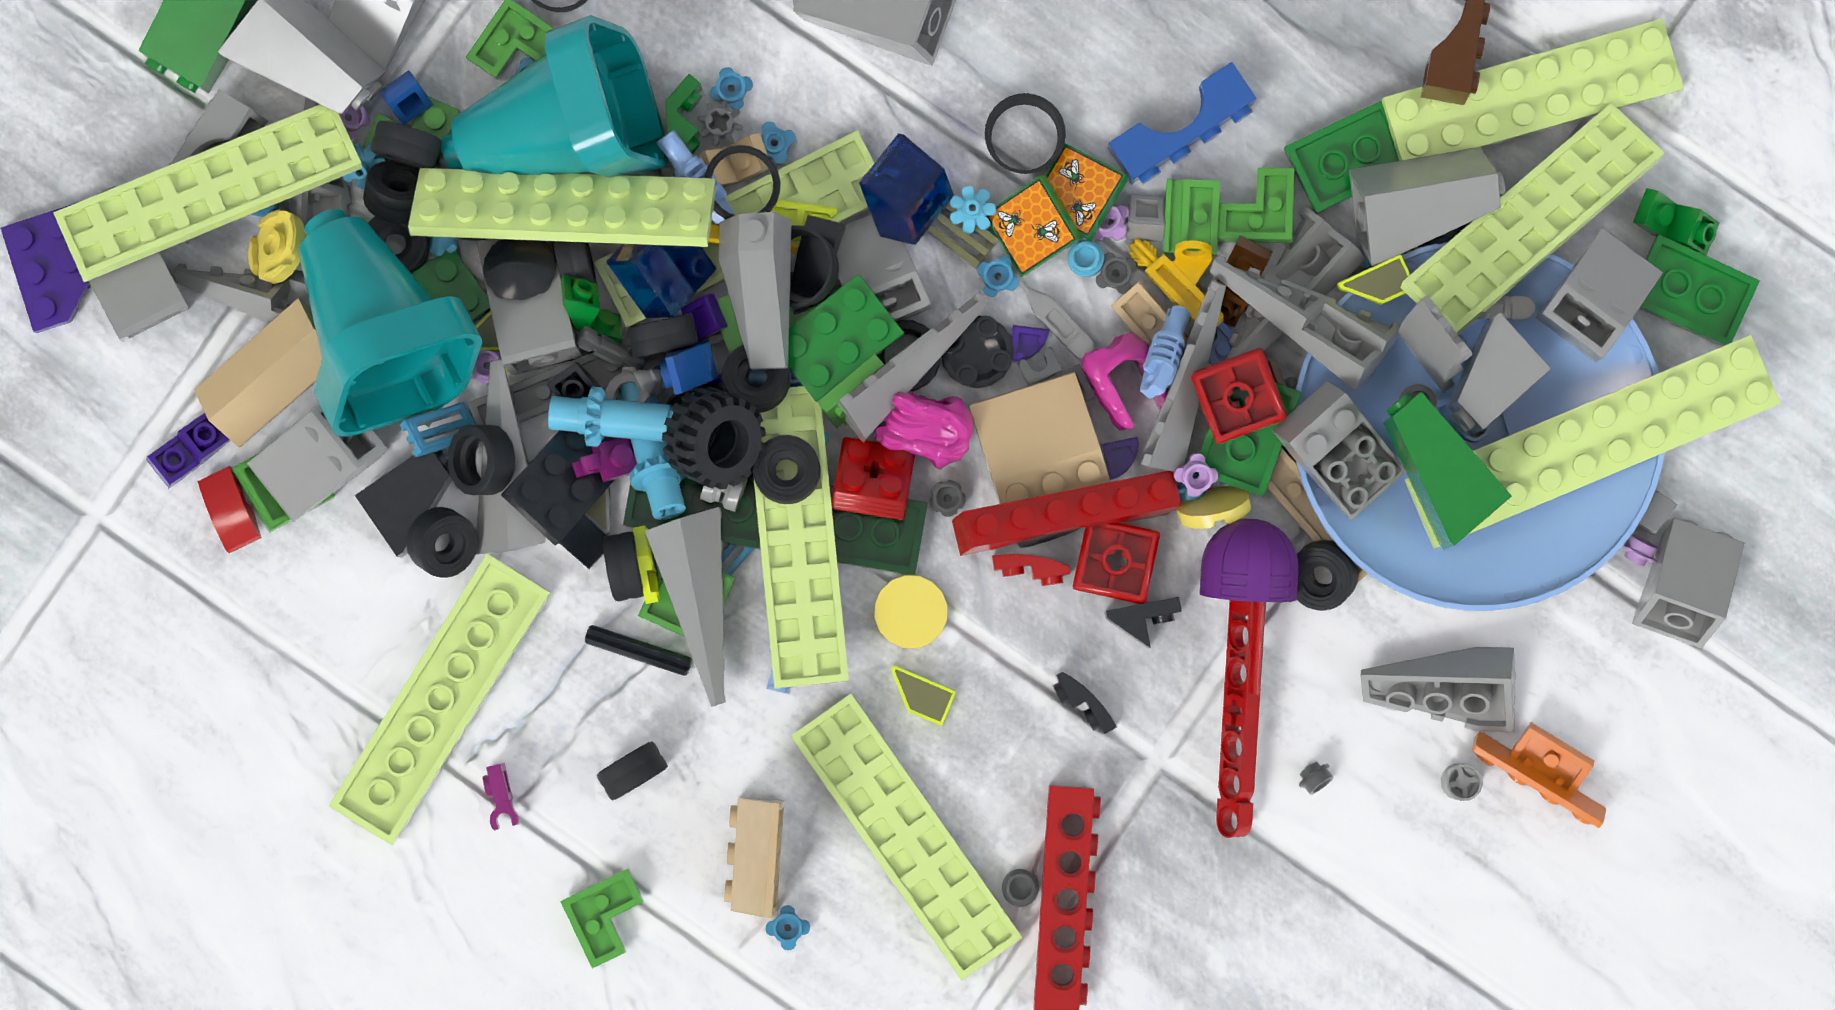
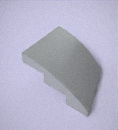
[1398,295,1473,394]

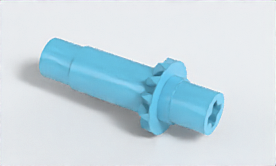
[619,383,686,520]
[548,386,674,447]

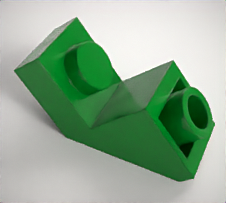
[665,74,702,155]
[1633,188,1720,256]
[561,274,623,343]

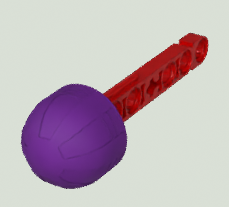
[1199,519,1298,838]

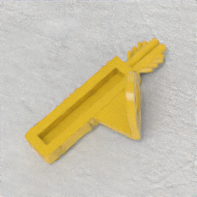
[1128,238,1224,326]

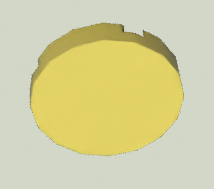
[248,209,306,284]
[1176,486,1251,529]
[874,575,947,649]

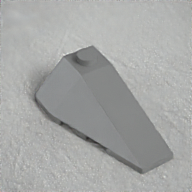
[719,212,791,370]
[1360,647,1516,732]

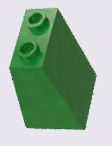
[138,0,258,94]
[1383,392,1512,549]

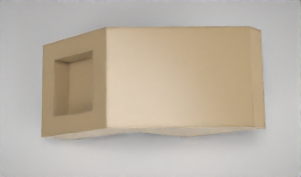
[698,133,768,188]

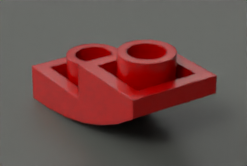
[197,466,262,554]
[992,554,1070,586]

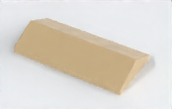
[194,298,322,447]

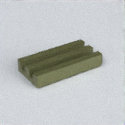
[918,194,999,269]

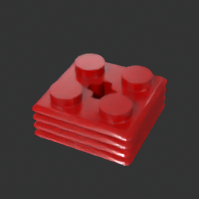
[1191,348,1287,444]
[831,437,915,520]
[1072,522,1160,604]

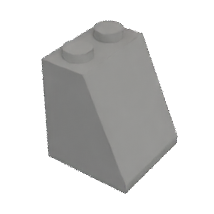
[1447,312,1551,435]
[1632,518,1745,649]

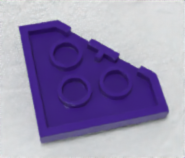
[0,202,91,333]

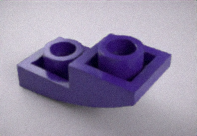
[146,413,230,489]

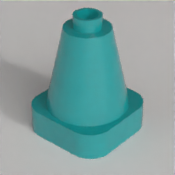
[441,15,668,178]
[298,209,482,436]

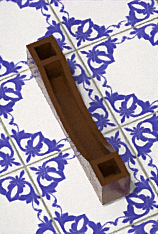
[1420,0,1490,105]

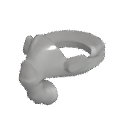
[605,367,664,403]

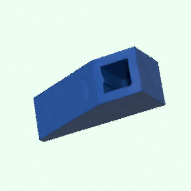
[660,339,718,395]

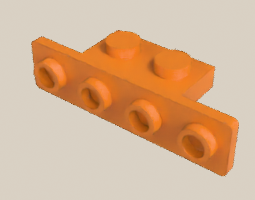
[1472,722,1606,828]

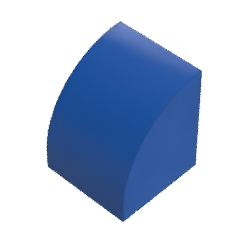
[379,70,434,125]

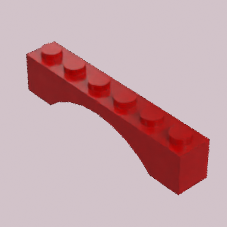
[952,471,1182,556]

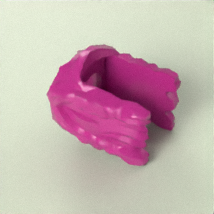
[1081,331,1169,431]
[874,392,973,470]

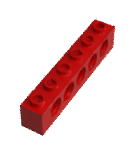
[1033,785,1101,1010]

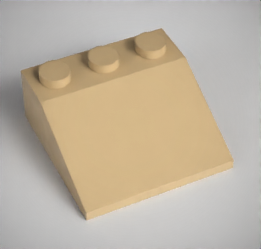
[969,371,1111,504]
[724,798,784,918]

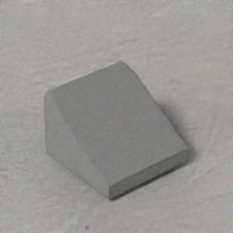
[1126,194,1166,242]
[1638,490,1678,535]

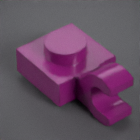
[572,438,637,482]
[482,763,519,831]

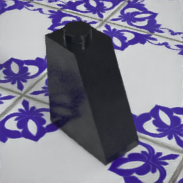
[355,449,452,558]

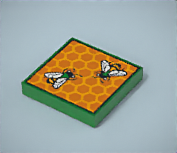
[1045,143,1129,242]
[986,175,1083,277]

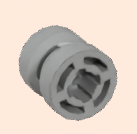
[700,477,748,512]
[1441,763,1483,801]

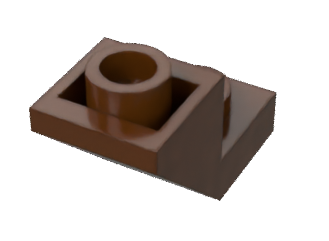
[1217,236,1273,328]

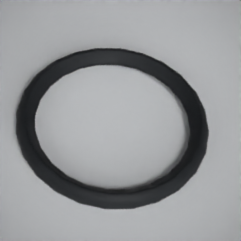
[704,145,781,220]

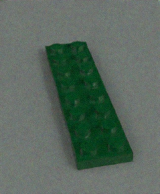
[623,472,928,576]

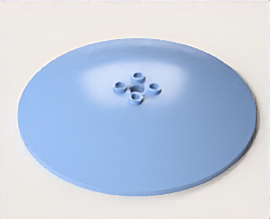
[1296,241,1665,611]

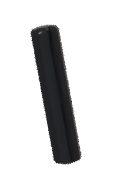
[585,625,692,676]

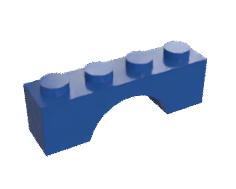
[1107,62,1257,185]

